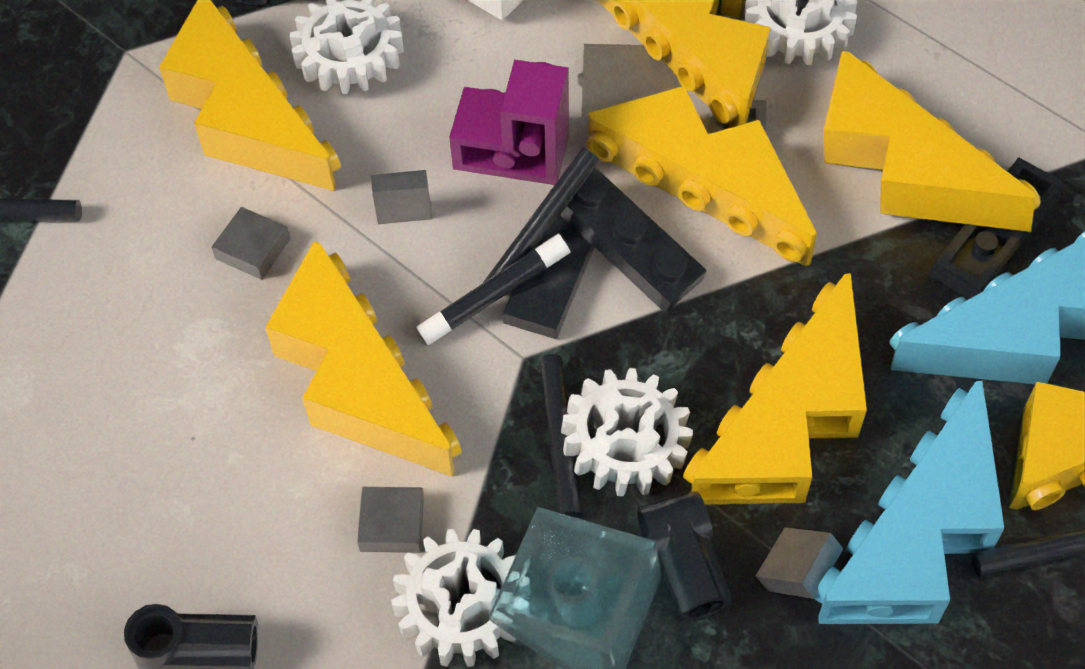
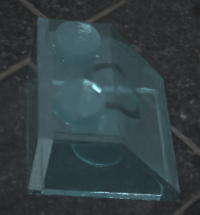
[489,507,662,669]

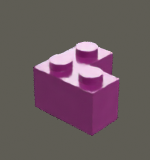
[449,59,569,185]

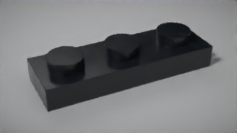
[549,167,707,313]

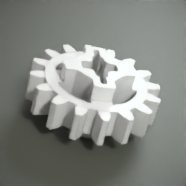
[290,0,404,94]
[744,0,857,65]
[561,368,693,496]
[391,529,529,667]

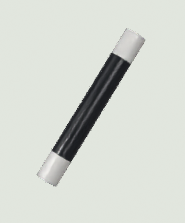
[416,234,571,346]

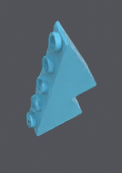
[890,231,1085,384]
[815,381,1004,624]

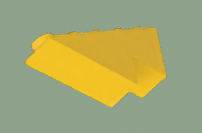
[159,0,341,191]
[597,0,771,128]
[824,51,1041,232]
[586,86,817,266]
[265,241,462,476]
[683,274,867,504]
[1009,382,1085,510]

